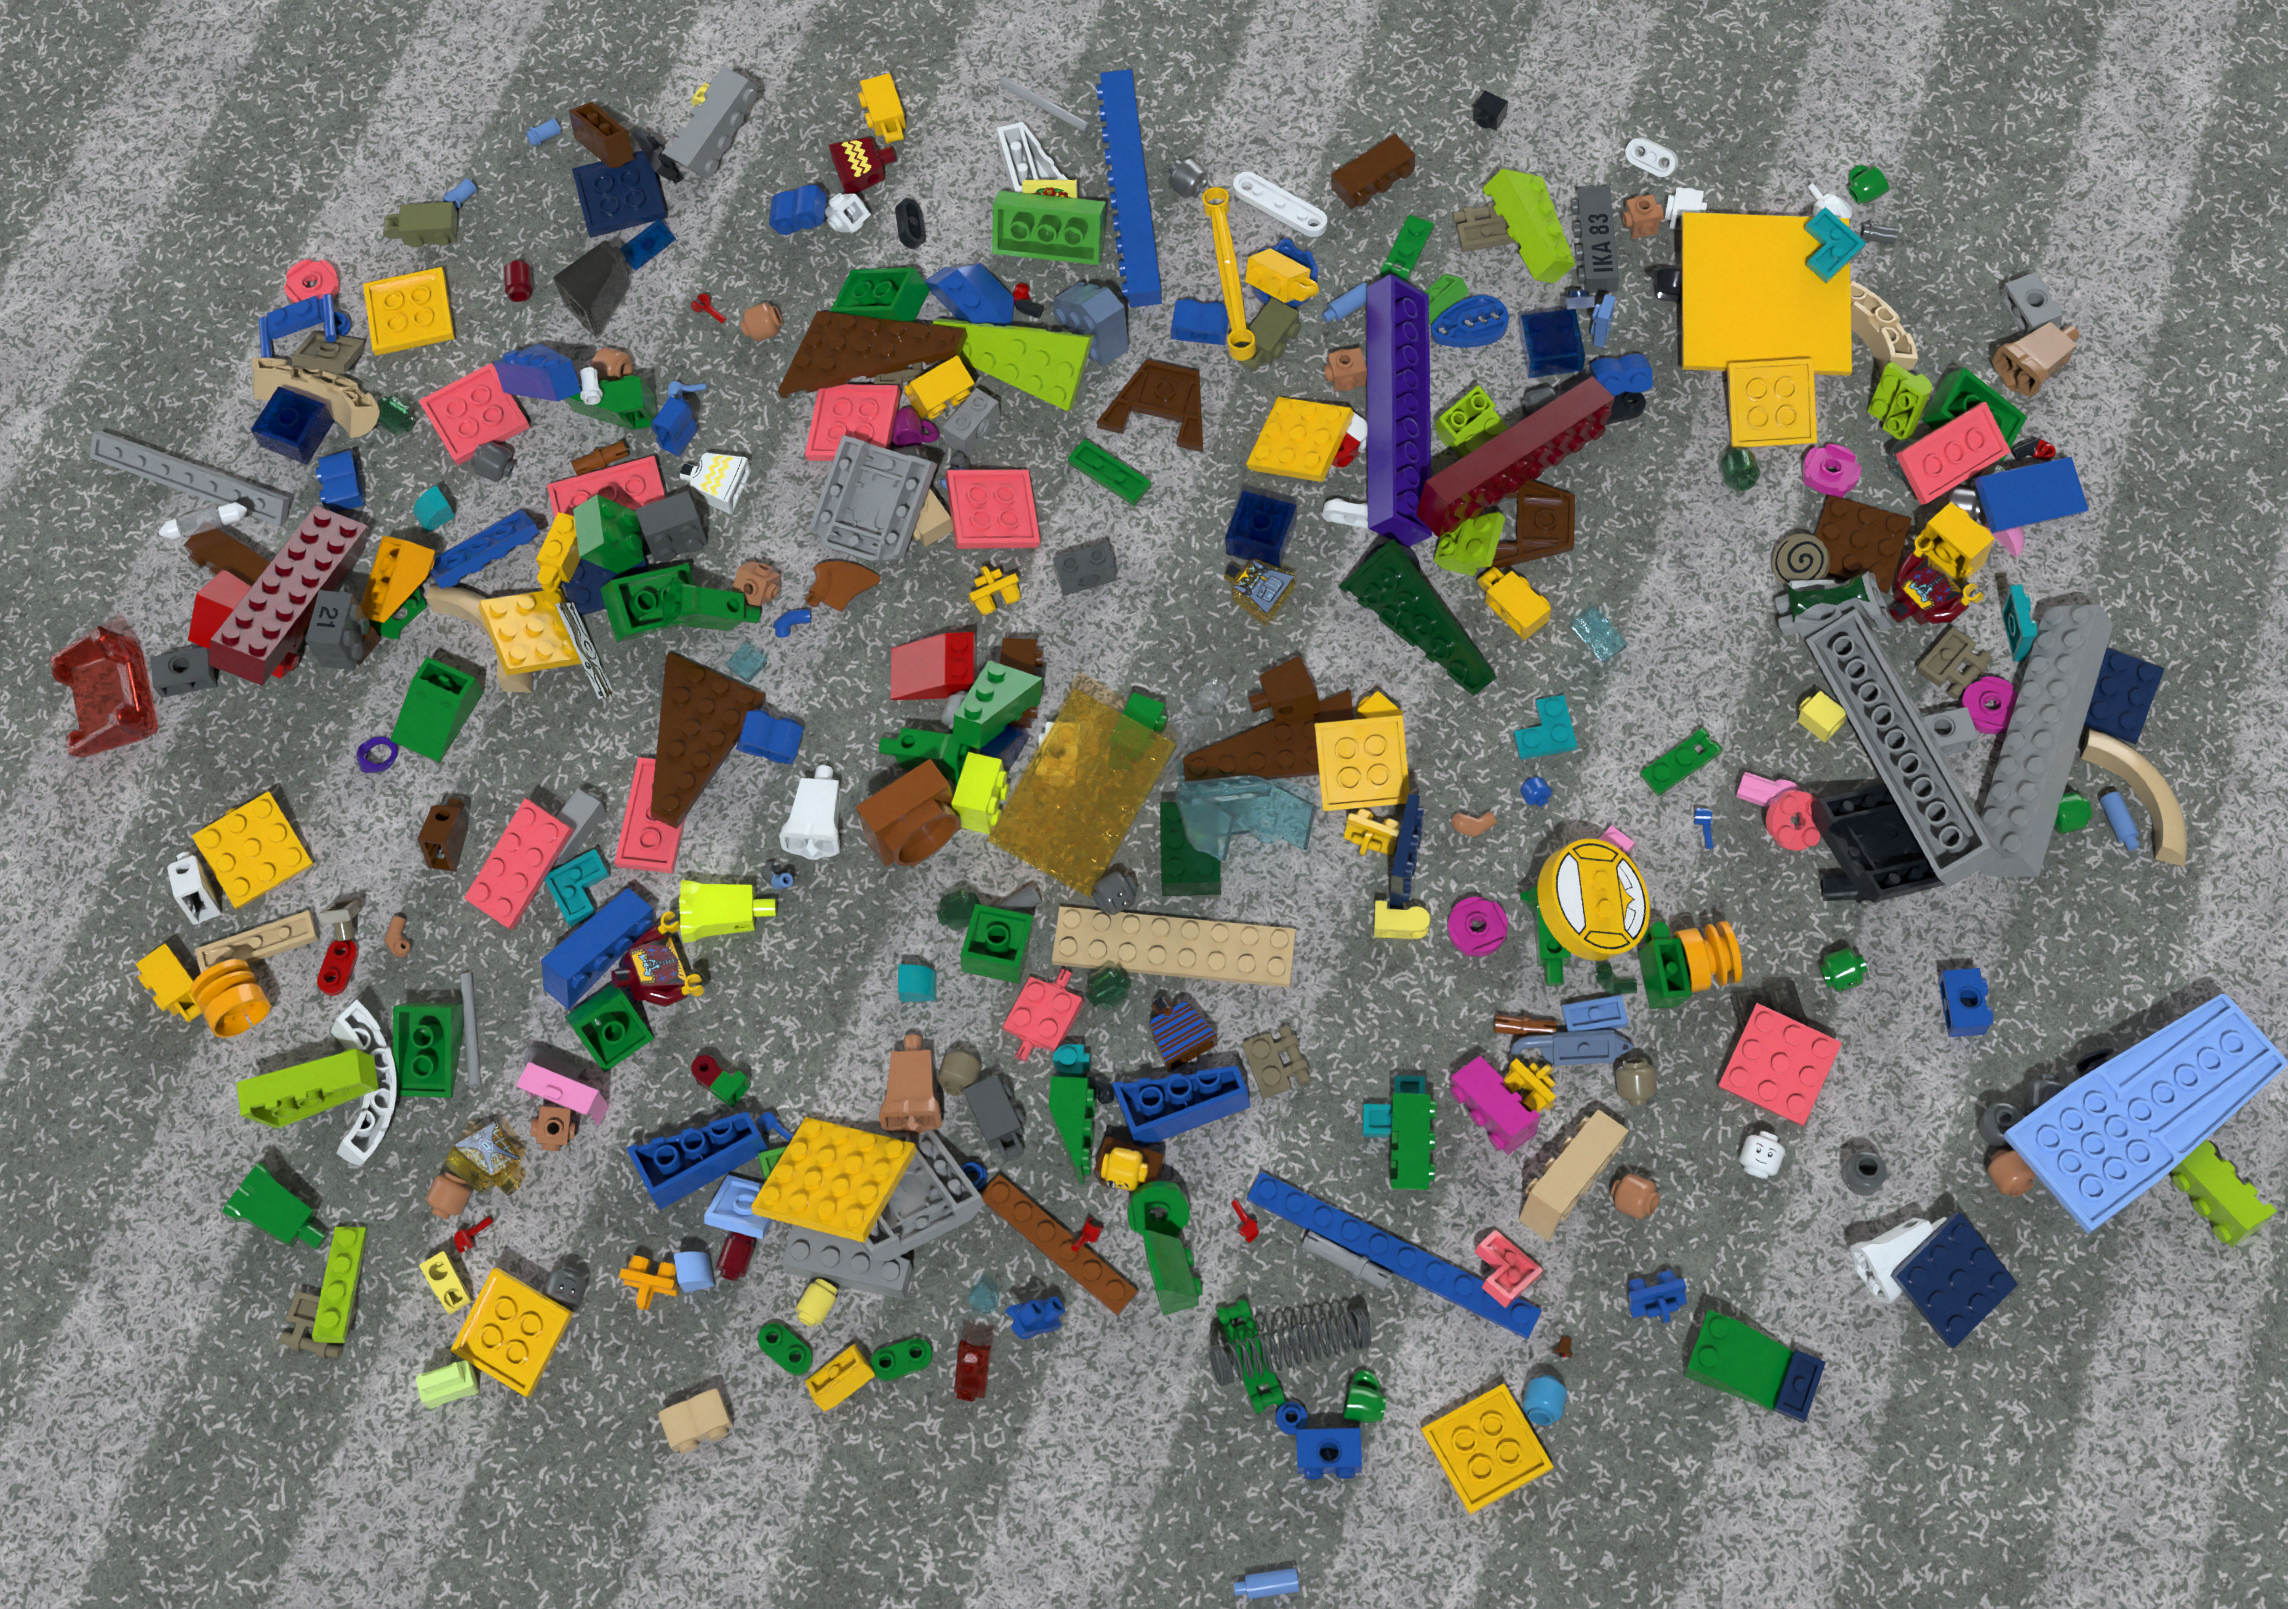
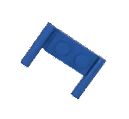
[258,294,336,358]

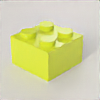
[951,752,1010,834]

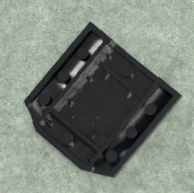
[1813,784,1946,903]

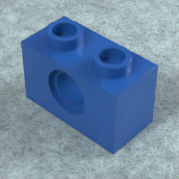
[1938,968,1993,1037]
[1296,1428,1362,1480]

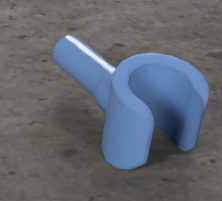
[668,381,706,398]

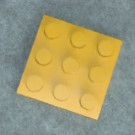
[363,267,455,356]
[1727,358,1817,448]
[1246,397,1354,482]
[478,589,582,676]
[1314,715,1410,811]
[191,791,314,910]
[450,1267,574,1397]
[1421,1383,1554,1516]

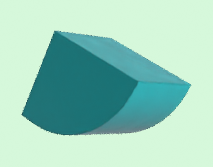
[413,485,455,534]
[898,964,937,1002]

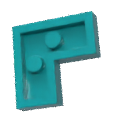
[1805,207,1866,283]
[1513,695,1578,760]
[544,849,610,927]
[1363,1076,1425,1138]

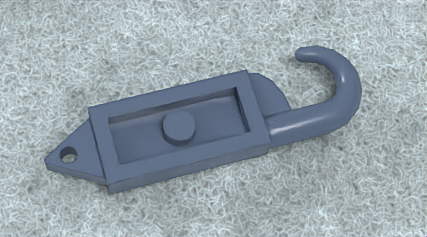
[1510,1030,1634,1068]

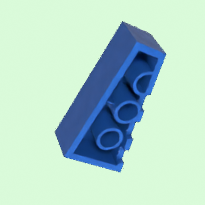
[494,343,581,402]

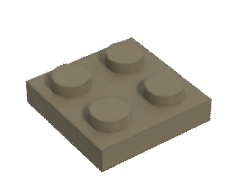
[292,331,365,375]

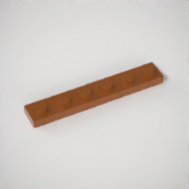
[980,1174,1138,1316]

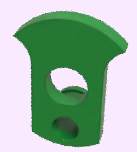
[372,588,427,640]

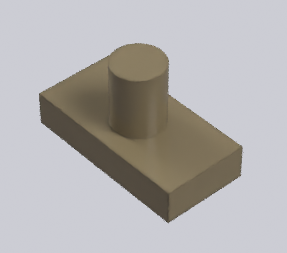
[319,898,362,941]

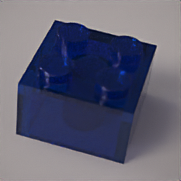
[1519,309,1585,378]
[251,386,334,465]
[1225,491,1297,569]

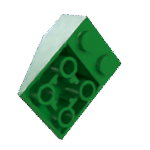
[564,375,657,430]
[390,657,483,763]
[1048,1076,1097,1185]

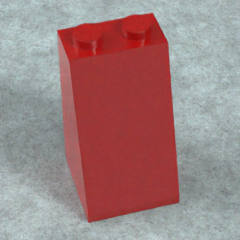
[188,570,304,679]

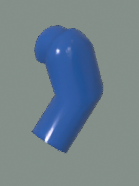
[773,609,812,638]

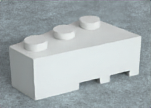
[997,122,1068,193]

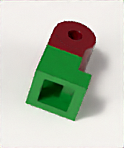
[691,1055,751,1108]

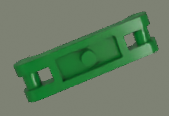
[1216,1298,1286,1414]

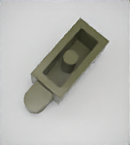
[383,202,458,247]
[1238,297,1301,372]

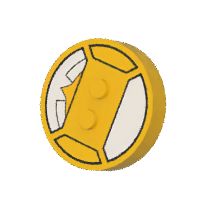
[1537,838,1650,961]

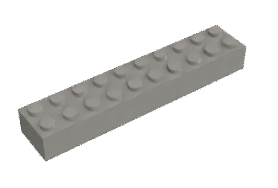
[1979,604,2113,877]
[1806,609,2002,887]

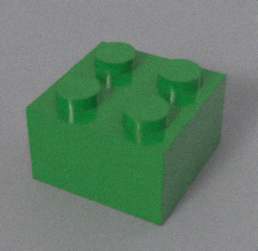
[573,494,644,575]

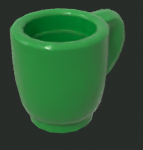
[1848,165,1889,205]
[1343,1370,1387,1423]

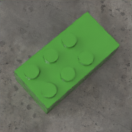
[992,190,1106,265]

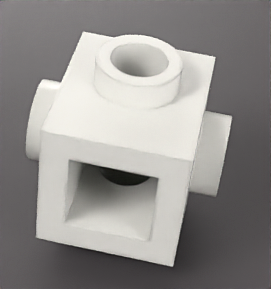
[825,193,871,233]

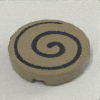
[1772,533,1831,588]

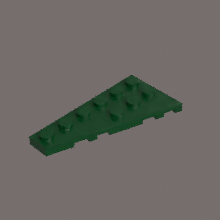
[1339,539,1497,696]

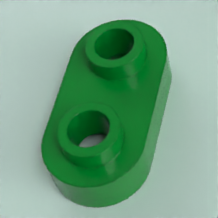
[758,1323,813,1376]
[870,1338,933,1381]

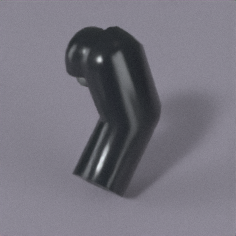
[1084,1076,1114,1104]

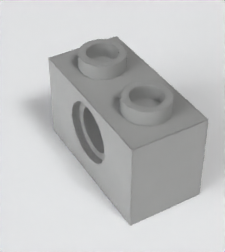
[2000,272,2062,336]
[942,388,1001,456]
[1921,707,1979,755]

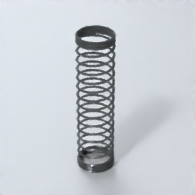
[1209,1308,1371,1387]

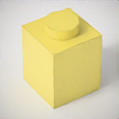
[1798,691,1847,743]

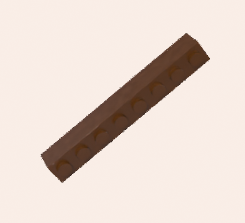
[184,520,381,665]

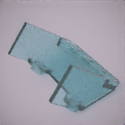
[1175,775,1317,861]

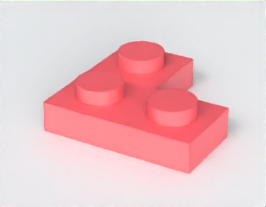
[1475,1230,1544,1308]

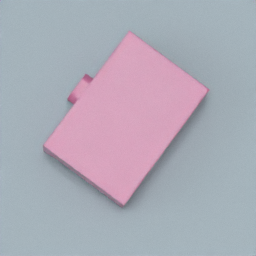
[516,1062,609,1126]

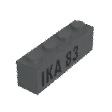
[1571,186,1619,293]

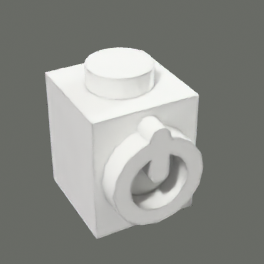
[1665,187,1707,230]

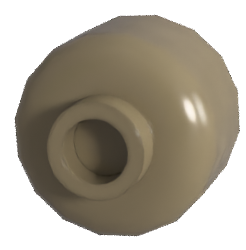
[937,1049,981,1096]
[1616,1058,1657,1105]

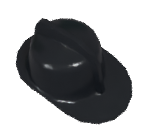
[1647,268,1682,302]

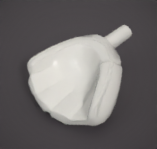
[1808,183,1852,219]

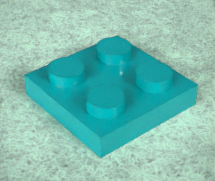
[2001,584,2037,662]

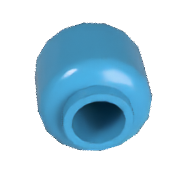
[1522,1375,1567,1425]

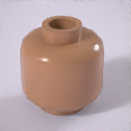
[740,302,783,342]
[591,347,633,382]
[1987,1149,2035,1197]
[426,1171,472,1219]
[1611,1174,1660,1219]

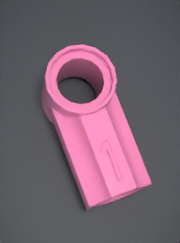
[1736,772,1801,811]

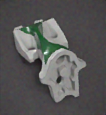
[1775,571,1892,641]

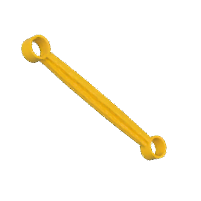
[1202,187,1256,361]

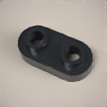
[895,198,926,249]
[1606,391,1646,425]

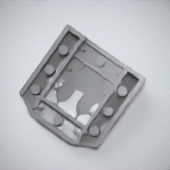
[810,435,937,564]
[861,1130,984,1261]

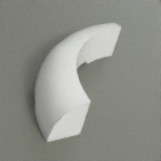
[331,999,397,1166]

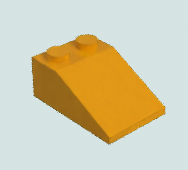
[360,535,435,623]

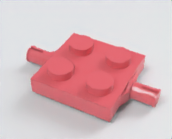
[1003,969,1084,1062]

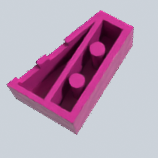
[1450,1056,1540,1155]

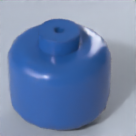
[1520,777,1552,807]

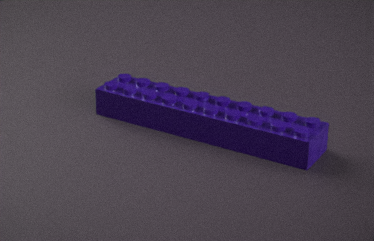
[1367,274,1432,547]

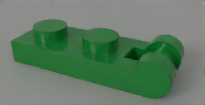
[1380,215,1434,283]
[1640,728,1723,797]

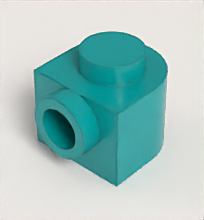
[1053,1044,1090,1078]

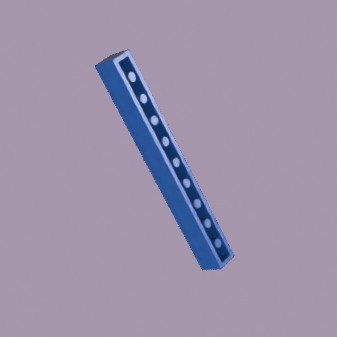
[1096,69,1162,308]

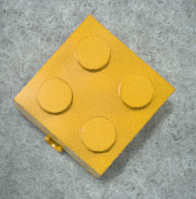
[903,355,975,421]
[1919,502,1995,585]

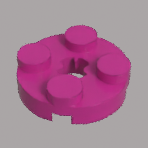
[1802,444,1861,498]
[1961,676,2018,734]
[1447,897,1508,957]

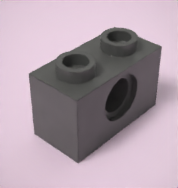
[1053,542,1117,596]
[151,646,217,698]

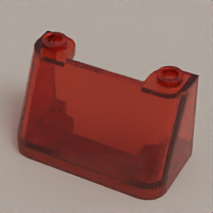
[49,626,158,758]

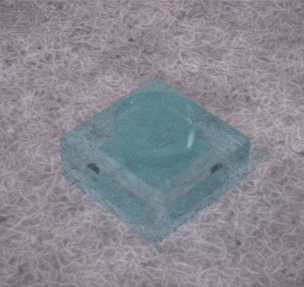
[726,643,767,683]

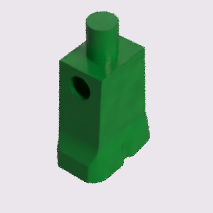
[663,577,760,631]
[879,728,977,785]
[1520,886,1570,987]
[222,1162,328,1250]

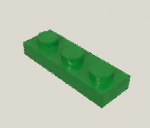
[1068,439,1151,507]

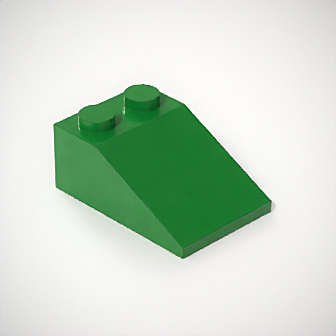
[830,268,930,323]
[1921,367,2028,461]
[600,563,695,643]
[393,1002,463,1098]
[1142,1230,1203,1316]
[1684,1309,1793,1412]

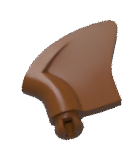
[805,561,880,612]

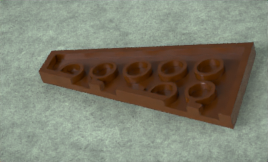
[1183,689,1354,787]

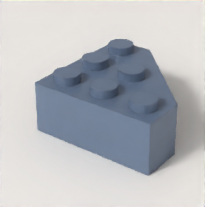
[1053,282,1129,367]

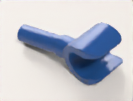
[1694,808,1714,849]
[756,1112,794,1142]

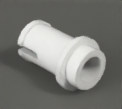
[579,367,603,405]

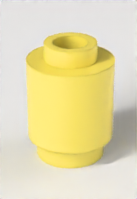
[795,1278,838,1327]

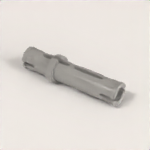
[1302,1230,1394,1292]

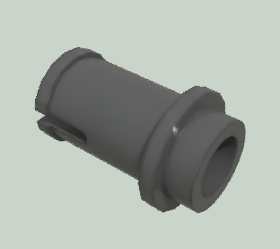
[1861,221,1898,245]

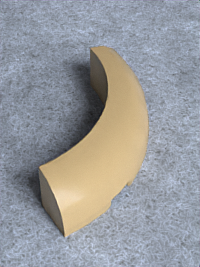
[1850,281,1918,377]
[251,358,379,439]
[426,583,533,693]
[2081,729,2187,867]

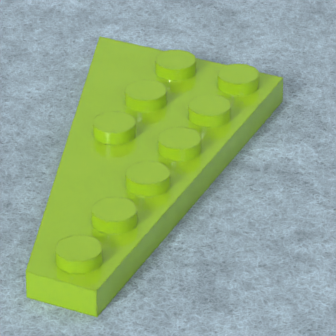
[932,318,1094,412]

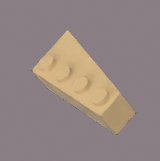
[1519,1109,1629,1242]

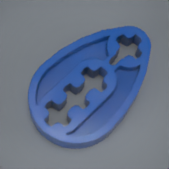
[1431,295,1509,348]

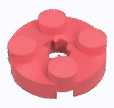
[284,259,340,304]
[1766,790,1820,851]

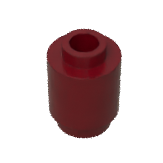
[503,260,532,302]
[716,1232,755,1281]

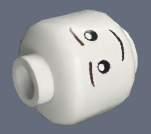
[1739,1131,1785,1180]

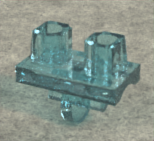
[1571,607,1627,663]

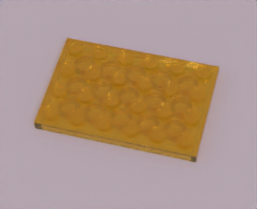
[987,688,1177,899]

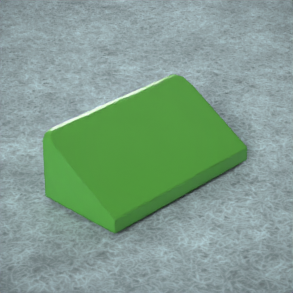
[1424,273,1469,326]

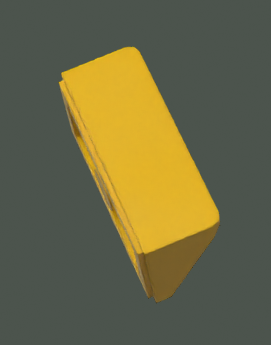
[805,1344,875,1412]

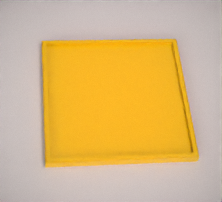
[1682,212,1852,376]

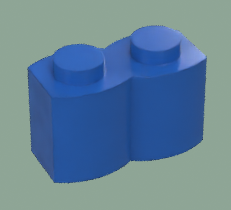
[769,185,827,235]
[1171,298,1229,345]
[1590,354,1653,396]
[651,396,698,457]
[316,450,365,513]
[736,709,803,765]

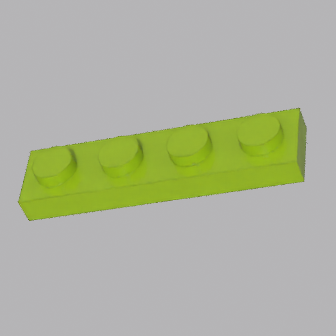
[312,1226,367,1343]

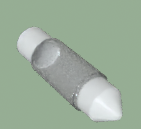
[158,502,247,540]

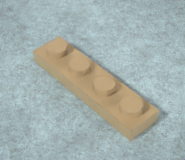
[195,910,319,973]

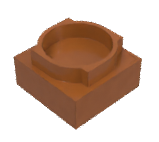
[856,759,962,868]

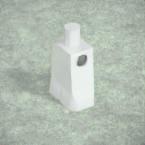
[779,765,841,860]
[1850,1217,1947,1304]

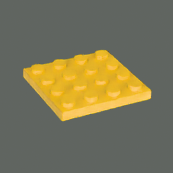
[751,1117,917,1243]

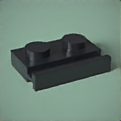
[633,127,684,184]

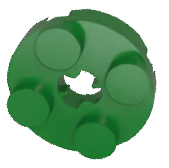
[1127,1181,1190,1238]

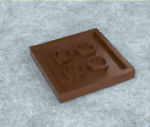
[1815,495,1912,594]

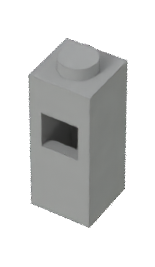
[555,789,606,866]

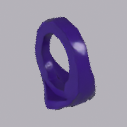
[356,736,398,773]

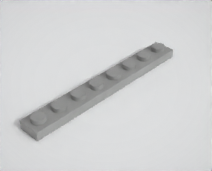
[90,430,289,526]

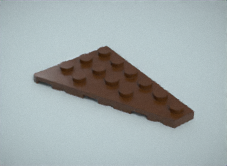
[778,311,967,398]
[651,652,766,829]

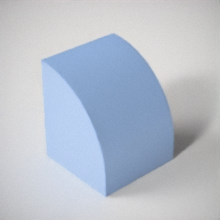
[674,1252,715,1293]

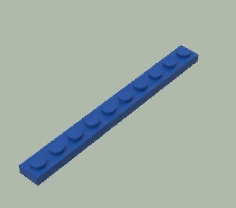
[1247,1172,1542,1340]

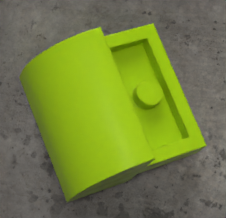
[1867,362,1932,443]
[1435,385,1509,458]
[1433,512,1506,576]

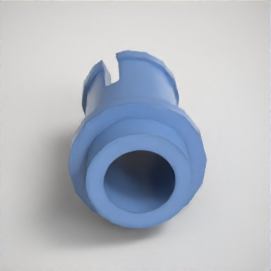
[525,118,561,146]
[442,178,477,210]

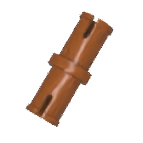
[571,440,629,476]
[1494,1014,1557,1038]

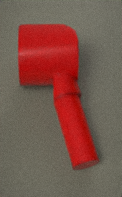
[690,294,726,324]
[1231,1200,1259,1243]
[454,1216,493,1253]
[1071,1218,1104,1252]

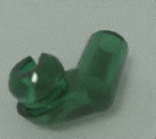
[1595,964,1637,995]

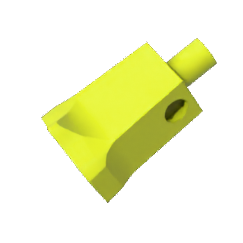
[679,880,777,943]

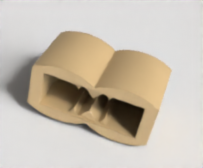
[658,1388,734,1454]

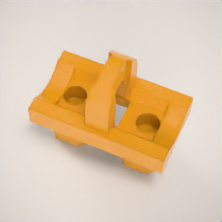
[619,1255,679,1310]

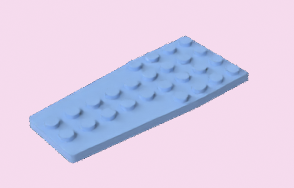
[2003,994,2287,1235]

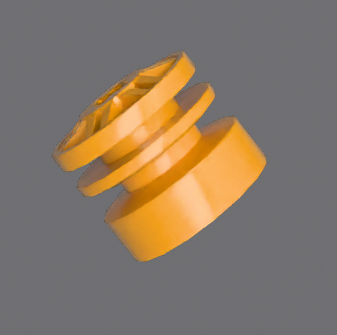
[1673,921,1742,993]
[190,959,271,1038]

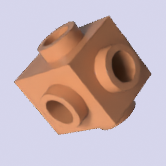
[1622,194,1664,239]
[1324,347,1367,392]
[731,561,781,606]
[530,1106,575,1151]

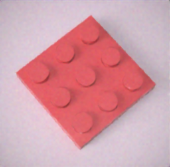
[419,363,530,466]
[805,384,901,461]
[945,470,1040,549]
[1718,1003,1842,1126]

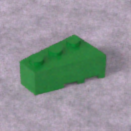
[952,660,1043,749]
[1390,1092,1436,1190]

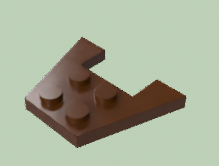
[1096,359,1203,452]
[1487,480,1575,571]

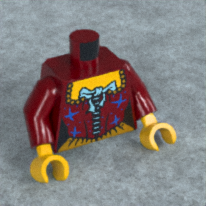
[1890,534,1984,626]
[611,911,704,1007]

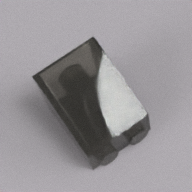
[553,240,631,339]

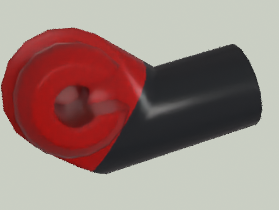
[1012,283,1044,319]
[2010,438,2056,461]

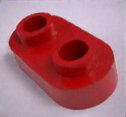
[317,940,359,996]

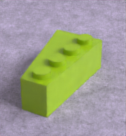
[1482,168,1575,283]
[236,1048,379,1129]
[2171,1139,2277,1248]

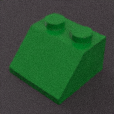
[960,904,1033,984]
[565,984,654,1073]

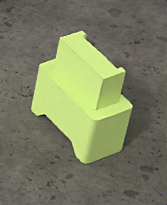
[416,1360,479,1409]

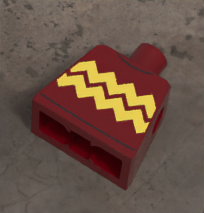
[829,137,896,194]

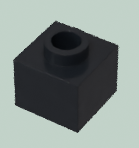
[1473,90,1508,131]

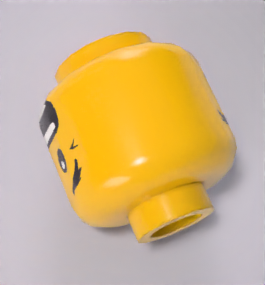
[1101,1147,1148,1191]

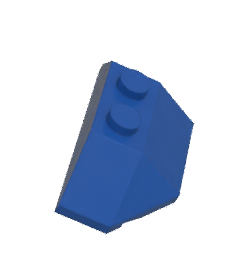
[924,263,1014,327]

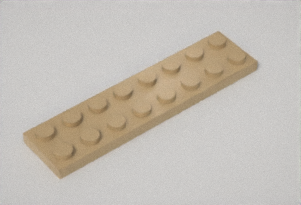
[1052,906,1296,988]

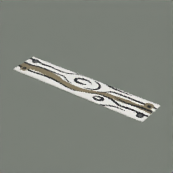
[555,602,614,699]

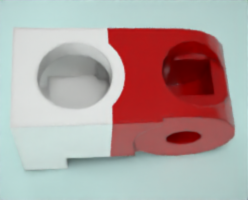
[1331,413,1368,468]

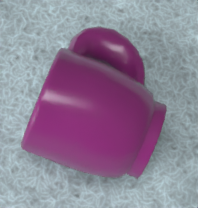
[893,408,940,448]

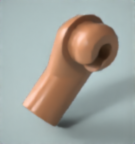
[1451,811,1497,837]
[384,916,411,957]

